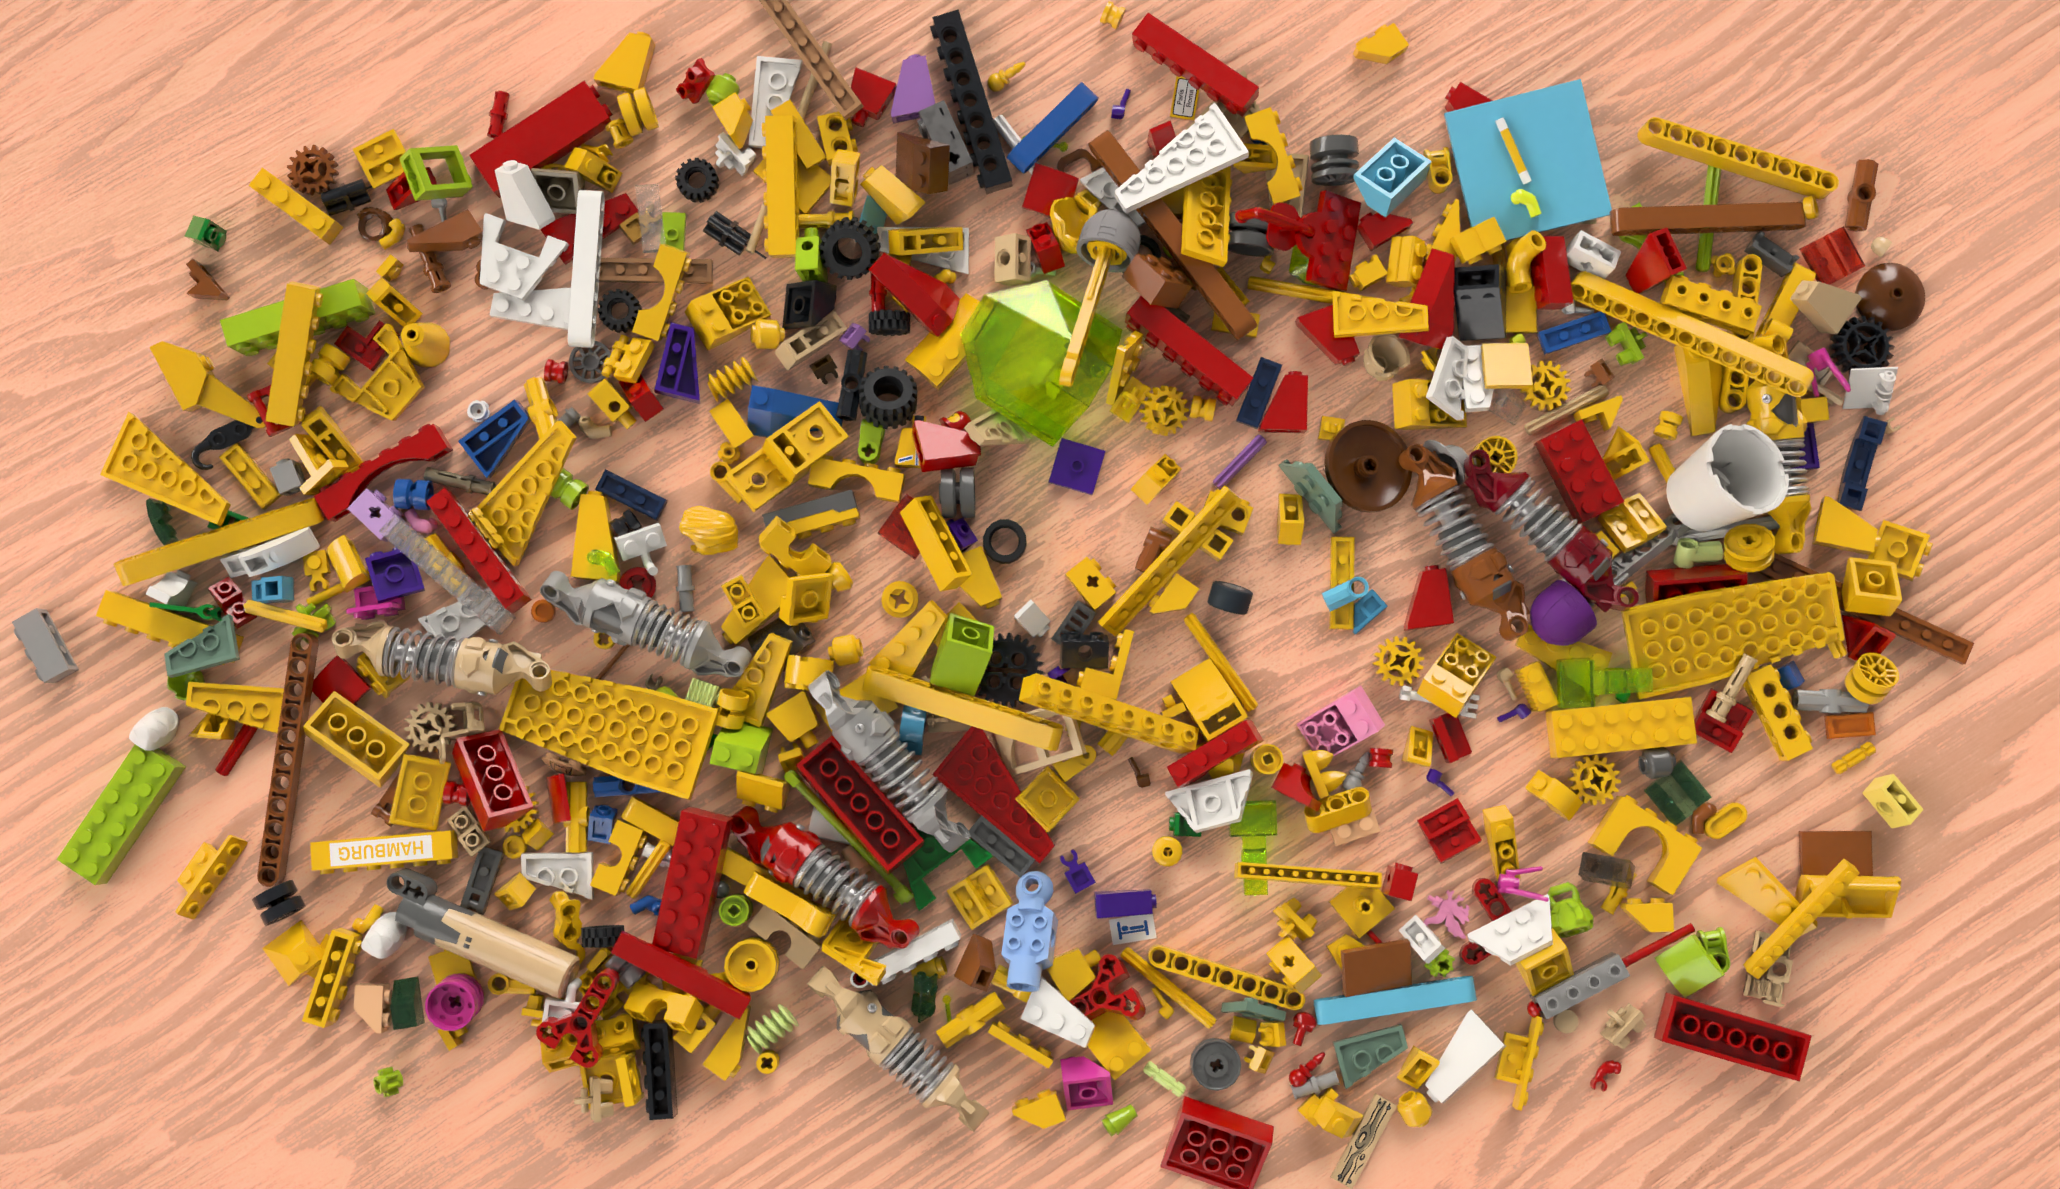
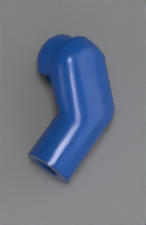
[630,895,662,916]

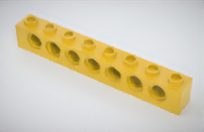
[1019,673,1199,754]

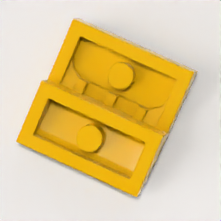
[352,129,406,189]
[1506,286,1538,334]
[1598,493,1667,553]
[947,863,1014,930]

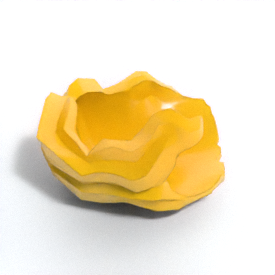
[1050,197,1098,254]
[679,506,738,555]

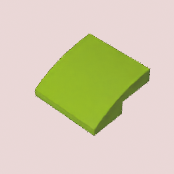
[1654,934,1725,998]

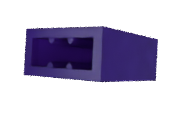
[1094,889,1157,918]

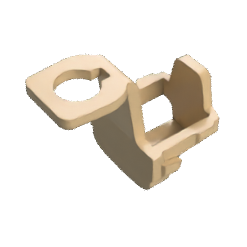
[439,702,485,764]

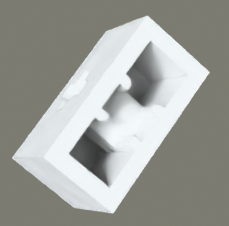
[1566,230,1621,279]

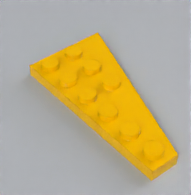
[474,421,577,567]

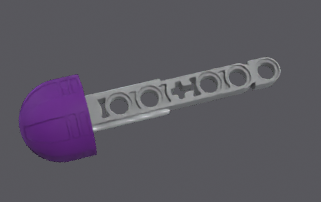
[1530,513,1691,646]

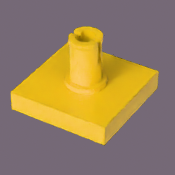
[1328,887,1395,939]

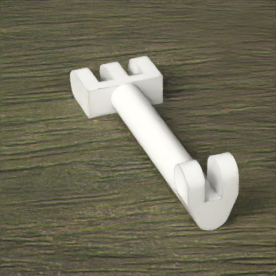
[1399,686,1480,719]

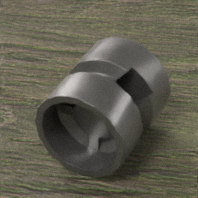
[605,955,646,989]

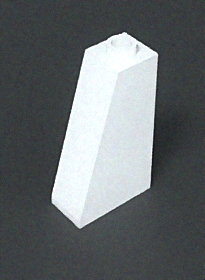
[1425,1010,1506,1104]

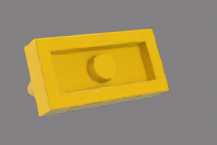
[1302,749,1347,799]

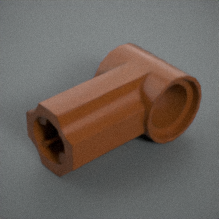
[1135,526,1172,573]

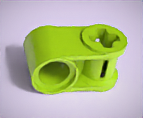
[858,419,885,464]
[1696,927,1730,973]

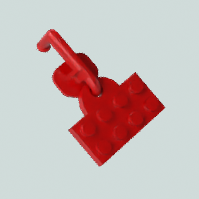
[1235,190,1361,292]

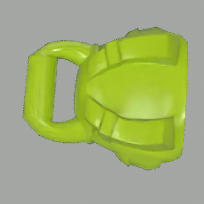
[1547,882,1594,938]

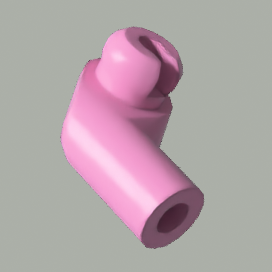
[404,508,438,534]

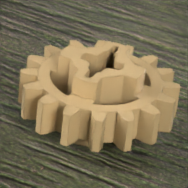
[404,702,457,752]

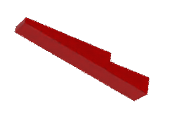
[611,931,751,1020]

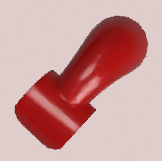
[1590,1060,1622,1092]

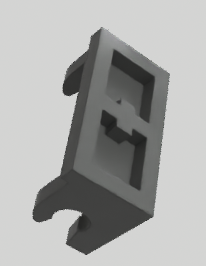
[1744,231,1799,277]

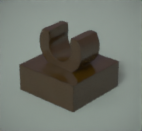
[809,354,838,385]

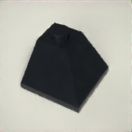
[782,280,837,330]

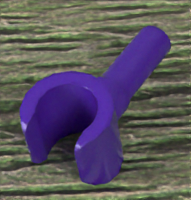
[1111,89,1131,119]
[1497,704,1531,723]
[1426,768,1454,797]

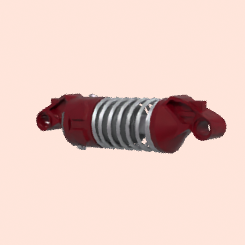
[1464,449,1639,613]

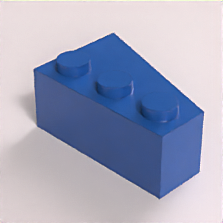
[458,399,531,478]

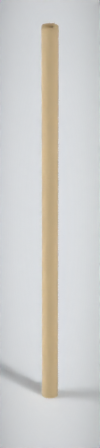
[746,41,832,254]

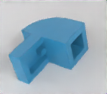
[251,576,294,604]
[899,705,927,755]

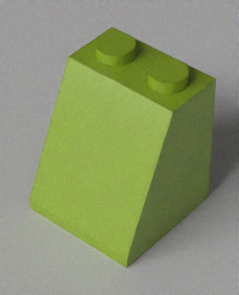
[930,613,994,696]
[709,722,773,774]

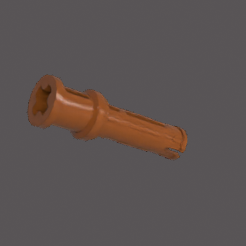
[409,224,451,293]

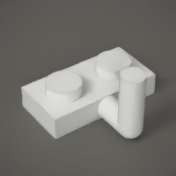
[615,523,667,576]
[542,978,594,1027]

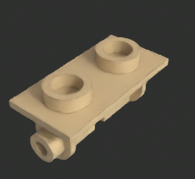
[927,712,971,733]

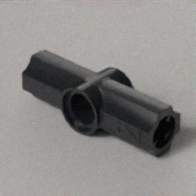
[836,349,868,421]

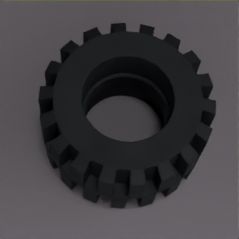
[819,217,881,280]
[859,366,917,429]

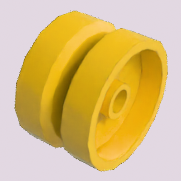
[724,937,780,992]

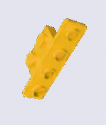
[175,835,248,919]
[1494,1016,1544,1111]

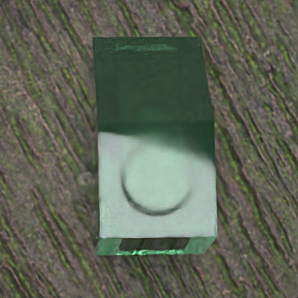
[390,976,425,1030]

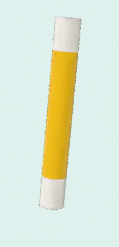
[1495,117,1532,185]

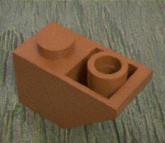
[954,933,996,992]

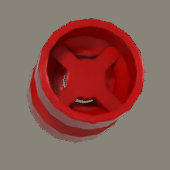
[443,781,471,806]

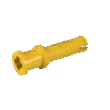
[799,210,855,229]

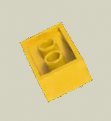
[736,771,791,813]
[1081,993,1151,1080]

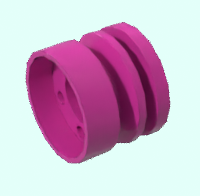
[425,973,484,1031]

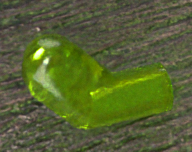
[587,549,620,577]

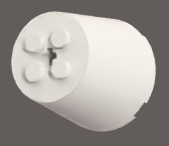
[1666,424,1789,531]

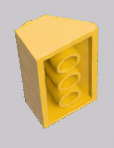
[904,293,1000,391]
[303,691,410,788]

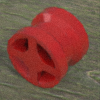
[544,359,568,385]
[1369,748,1393,768]

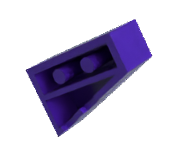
[654,322,700,404]

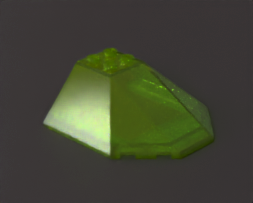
[960,280,1123,447]

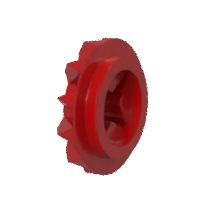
[619,567,656,598]

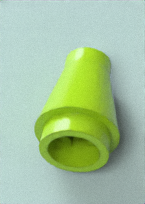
[1101,1104,1138,1137]

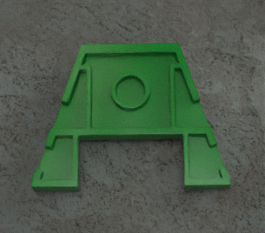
[903,826,993,911]

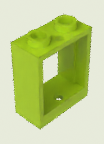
[399,145,473,201]

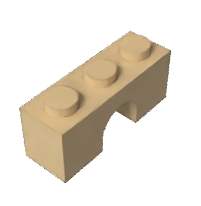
[748,905,822,969]

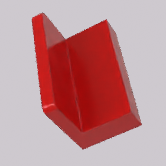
[1429,713,1472,763]

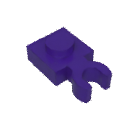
[1060,849,1096,894]

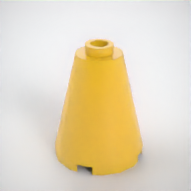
[401,322,450,367]

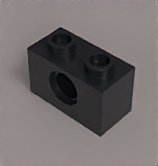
[1060,631,1109,668]

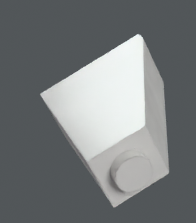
[495,160,555,230]

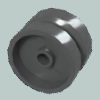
[1228,211,1274,257]
[939,467,975,519]

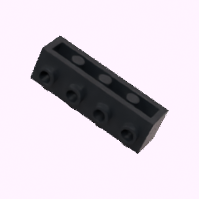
[641,1020,678,1120]

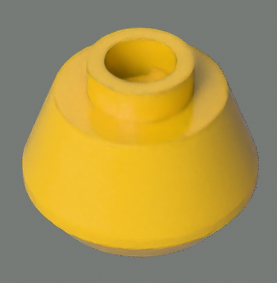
[826,562,853,592]

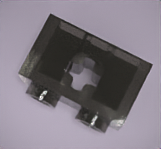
[1578,852,1635,889]

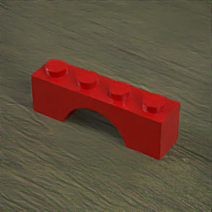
[1167,720,1264,788]

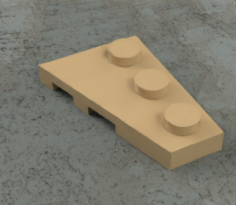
[964,404,1032,446]

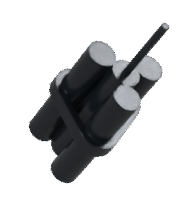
[320,179,390,216]
[703,211,767,259]

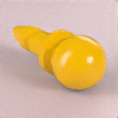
[987,62,1026,92]

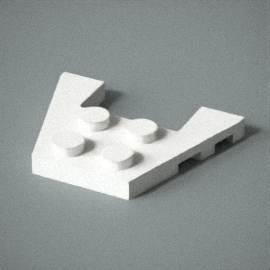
[480,213,569,301]

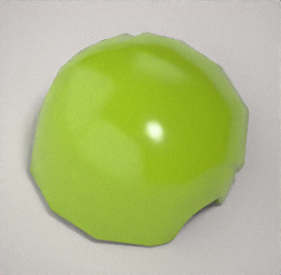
[167,671,205,701]

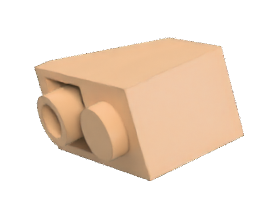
[354,983,393,1034]

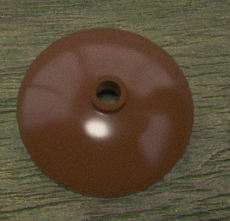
[1855,263,1925,331]

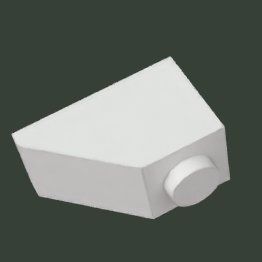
[1014,600,1050,638]

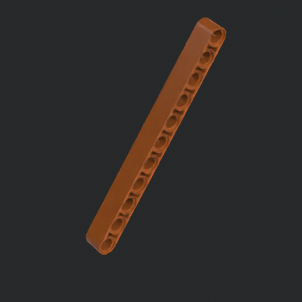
[1088,130,1258,340]
[257,633,319,887]

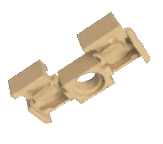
[1743,930,1793,1007]

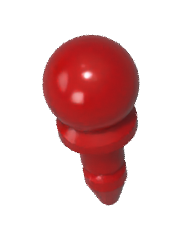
[1289,1052,1325,1087]

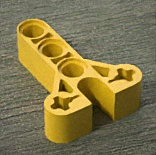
[743,871,837,938]

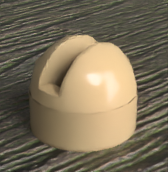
[1871,237,1892,257]

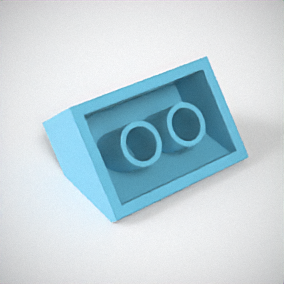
[1353,137,1431,217]

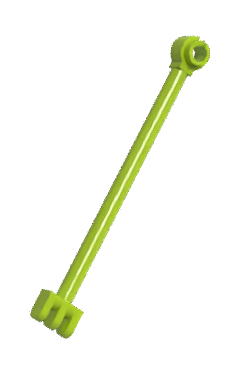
[784,770,914,905]

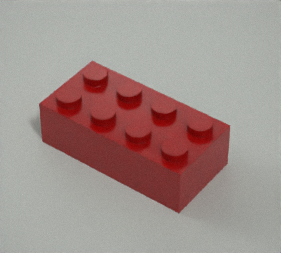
[1534,419,1625,525]

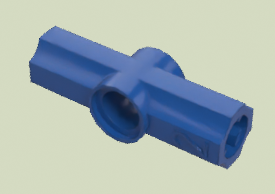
[593,776,661,797]

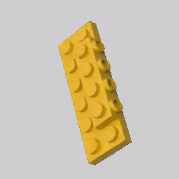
[1181,166,1232,267]

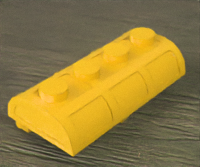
[1795,875,1902,919]

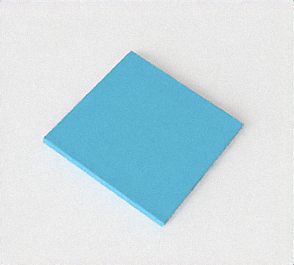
[1444,79,1612,241]

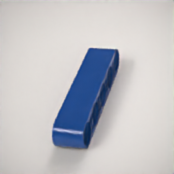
[1007,82,1099,174]

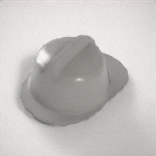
[1423,440,1468,486]

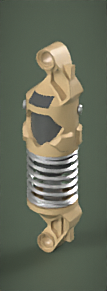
[807,966,989,1132]

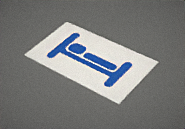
[1109,914,1157,945]

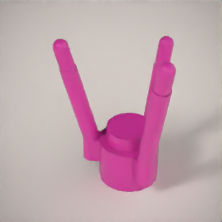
[1805,347,1851,397]
[1498,866,1549,902]

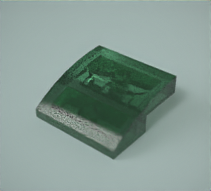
[1644,760,1712,826]

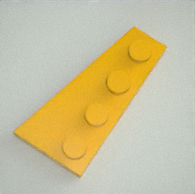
[1515,624,1612,697]

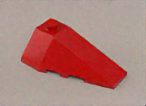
[1398,248,1455,349]
[869,253,960,337]

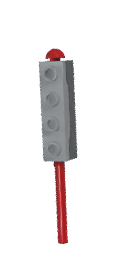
[1527,923,1695,1019]

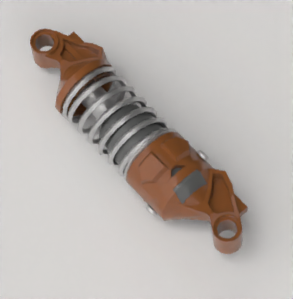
[1399,444,1530,641]

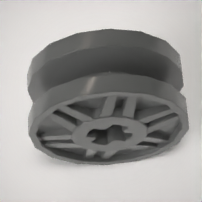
[1190,1038,1241,1091]

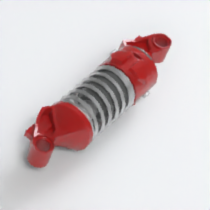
[731,806,920,949]

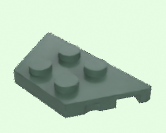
[1278,459,1342,534]

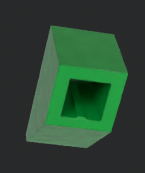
[184,215,227,252]

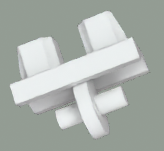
[715,132,756,176]

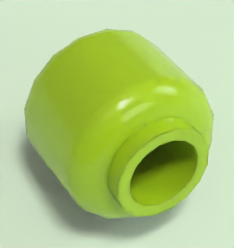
[706,73,740,106]

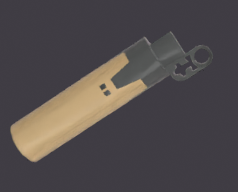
[386,868,580,999]

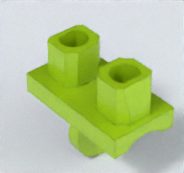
[1605,322,1648,366]
[291,603,336,644]

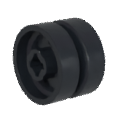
[252,880,306,926]

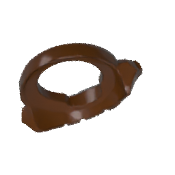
[357,207,394,241]

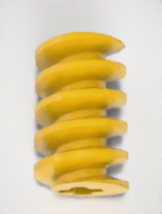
[707,357,759,402]

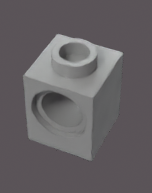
[270,458,306,496]

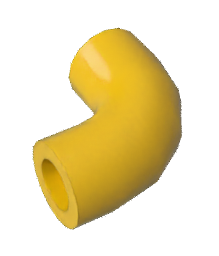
[1506,230,1546,293]

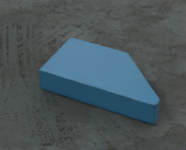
[1353,589,1387,634]

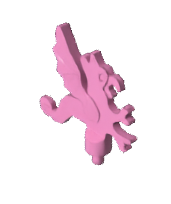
[1423,890,1470,939]

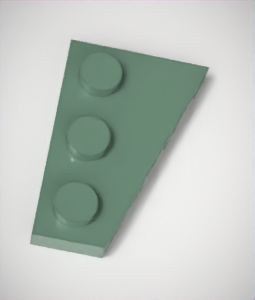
[164,614,240,678]
[1333,1024,1408,1089]

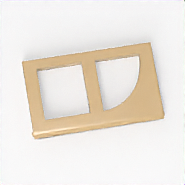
[995,708,1087,776]

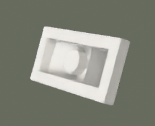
[1399,915,1445,964]

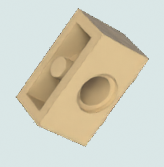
[994,233,1031,286]

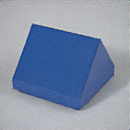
[1777,661,1805,691]

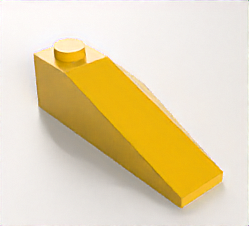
[1674,345,1724,437]

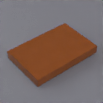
[1799,831,1873,876]
[1341,939,1412,997]

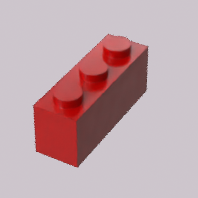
[1531,236,1574,310]

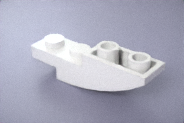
[220,527,320,578]

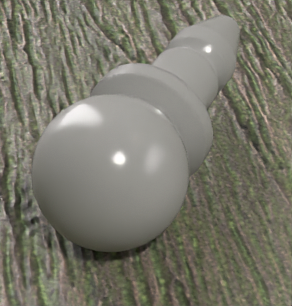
[1343,752,1370,791]

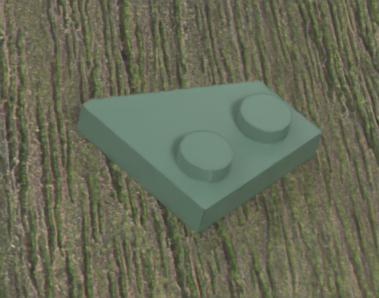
[1221,998,1286,1021]

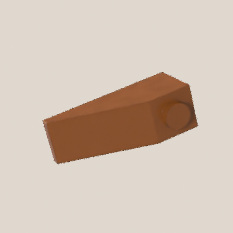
[407,209,483,252]

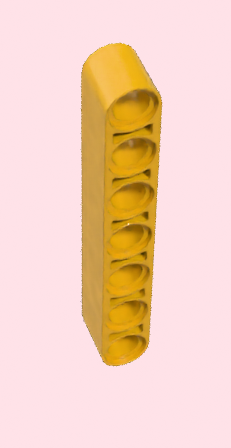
[1719,254,1762,414]
[1147,944,1305,1010]

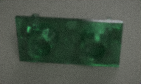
[911,971,938,1023]

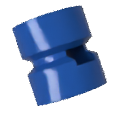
[393,479,434,510]

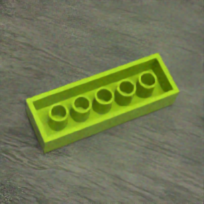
[220,279,375,356]
[56,744,186,885]

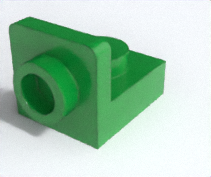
[1169,812,1201,837]

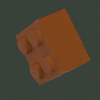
[1122,254,1192,309]

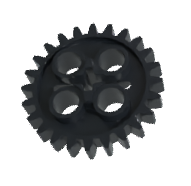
[978,633,1045,708]

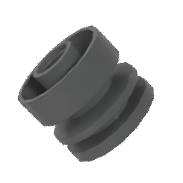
[1309,134,1359,186]

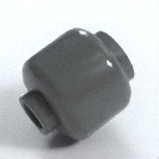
[1638,747,1676,779]

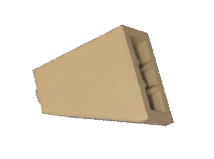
[1790,280,1862,334]

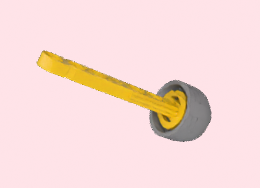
[1059,209,1141,387]

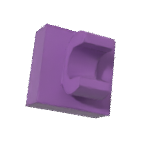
[839,322,870,351]

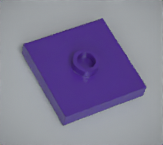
[1048,438,1106,495]

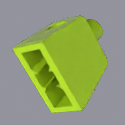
[795,227,828,283]

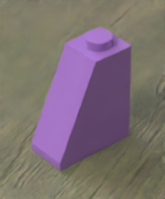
[891,54,936,124]

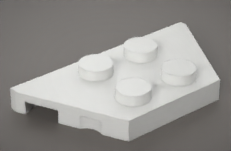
[1165,769,1253,833]
[1467,894,1553,966]

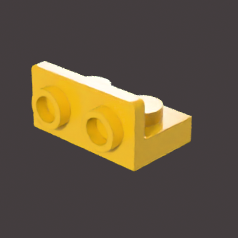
[356,653,410,699]

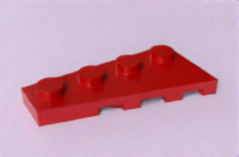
[540,193,641,265]

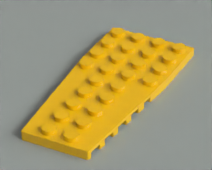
[1621,572,1844,700]
[499,670,720,801]

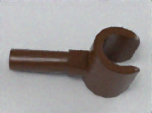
[1128,757,1151,788]

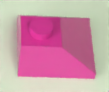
[1060,1056,1113,1111]

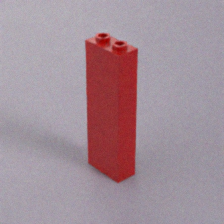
[469,80,613,198]

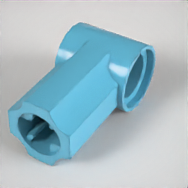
[1321,577,1369,612]

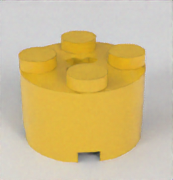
[784,655,834,691]

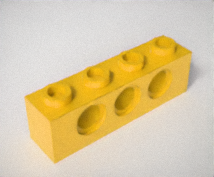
[1743,664,1813,761]

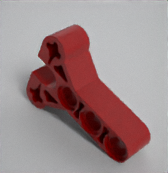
[1069,954,1146,1021]
[536,968,620,1068]

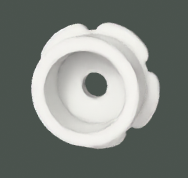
[467,400,490,423]

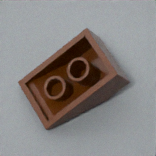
[895,132,950,195]

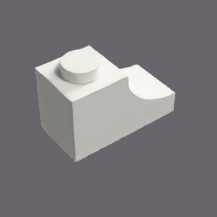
[146,570,197,607]

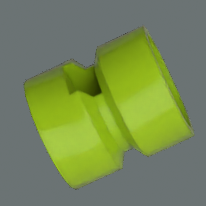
[550,468,589,510]
[719,893,753,926]

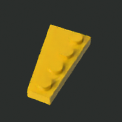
[1332,291,1429,338]
[869,600,948,677]
[732,633,793,728]
[186,682,284,734]
[1717,857,1818,937]

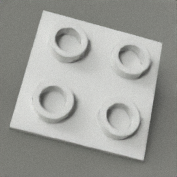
[1842,367,1898,415]

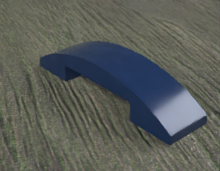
[1838,416,1887,511]

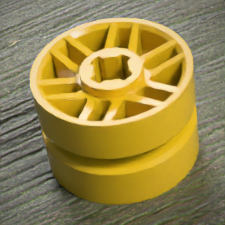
[617,87,659,136]
[1471,436,1518,473]
[1845,653,1899,704]

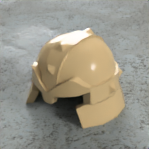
[1363,334,1410,382]

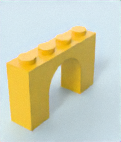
[1587,795,1702,895]

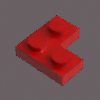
[334,320,400,372]

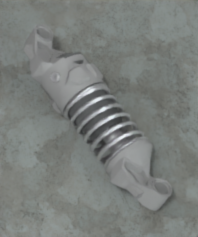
[808,670,971,853]

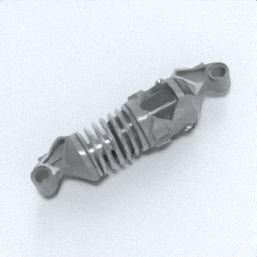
[540,571,751,678]

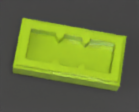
[661,212,687,251]

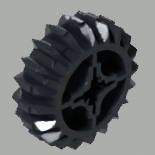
[1829,316,1895,375]

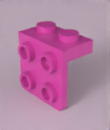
[346,586,406,620]

